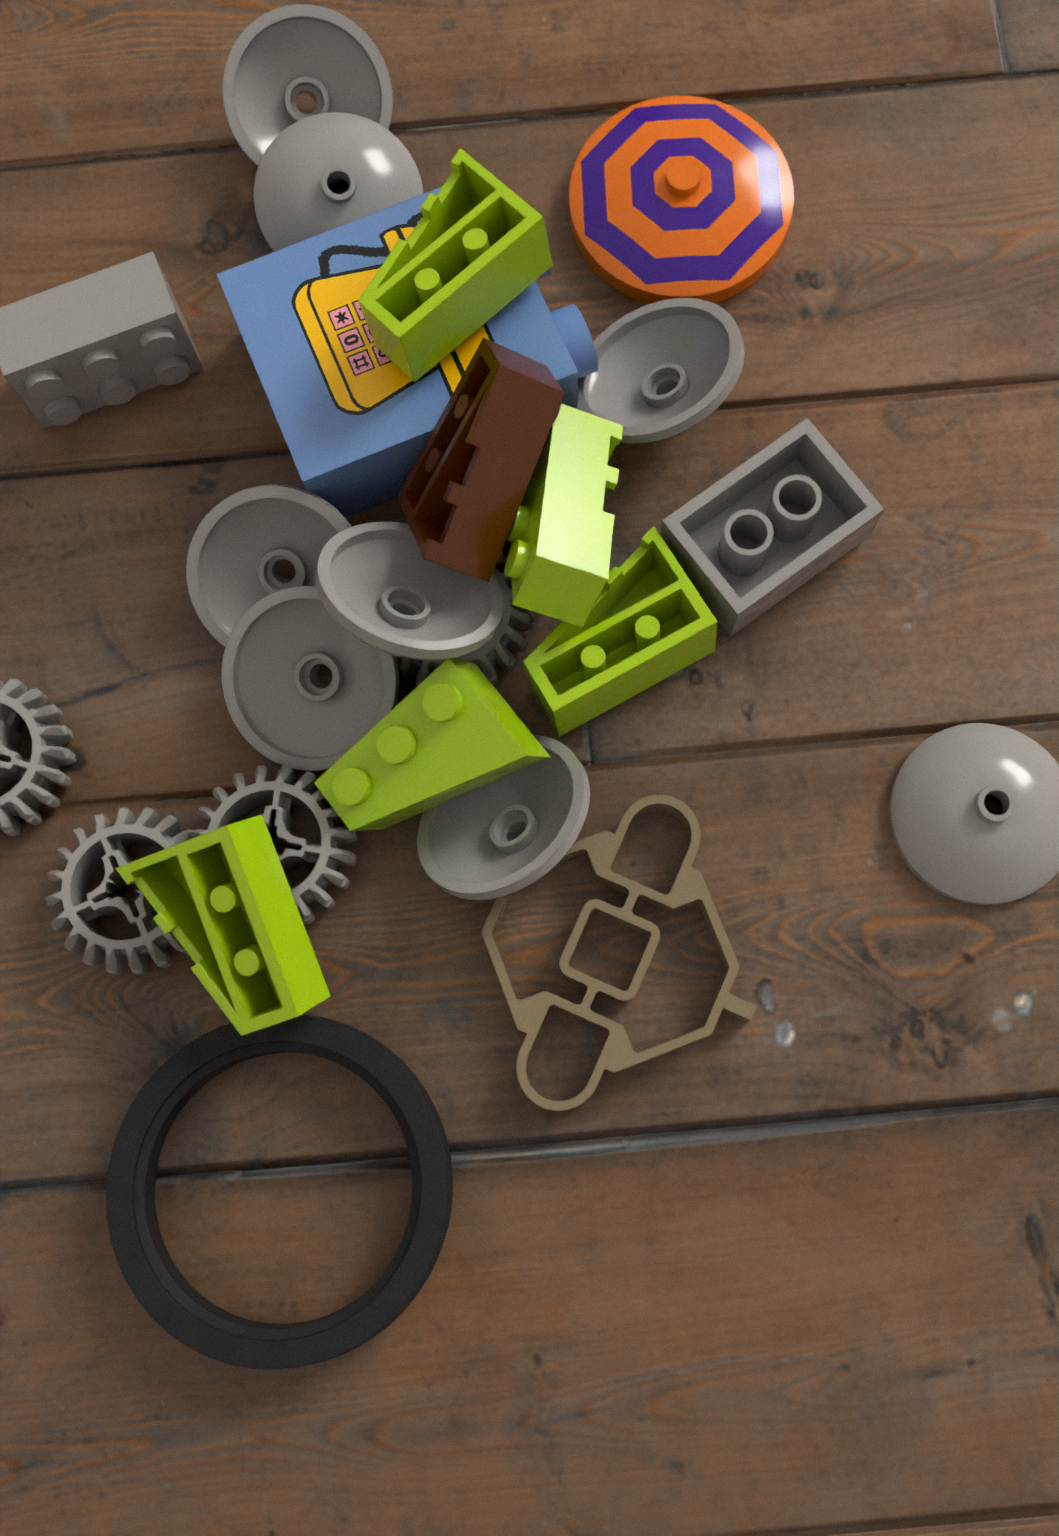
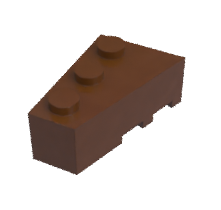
[397,337,565,582]

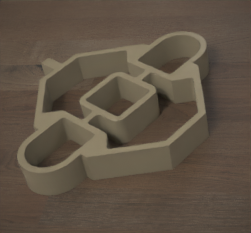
[481,795,757,1111]

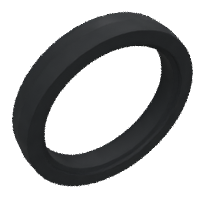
[106,1014,453,1370]

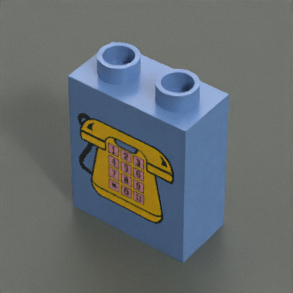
[216,187,598,518]

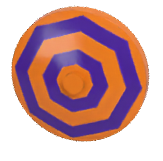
[569,96,794,304]

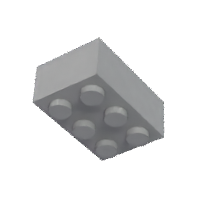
[0,251,204,429]
[660,418,884,637]

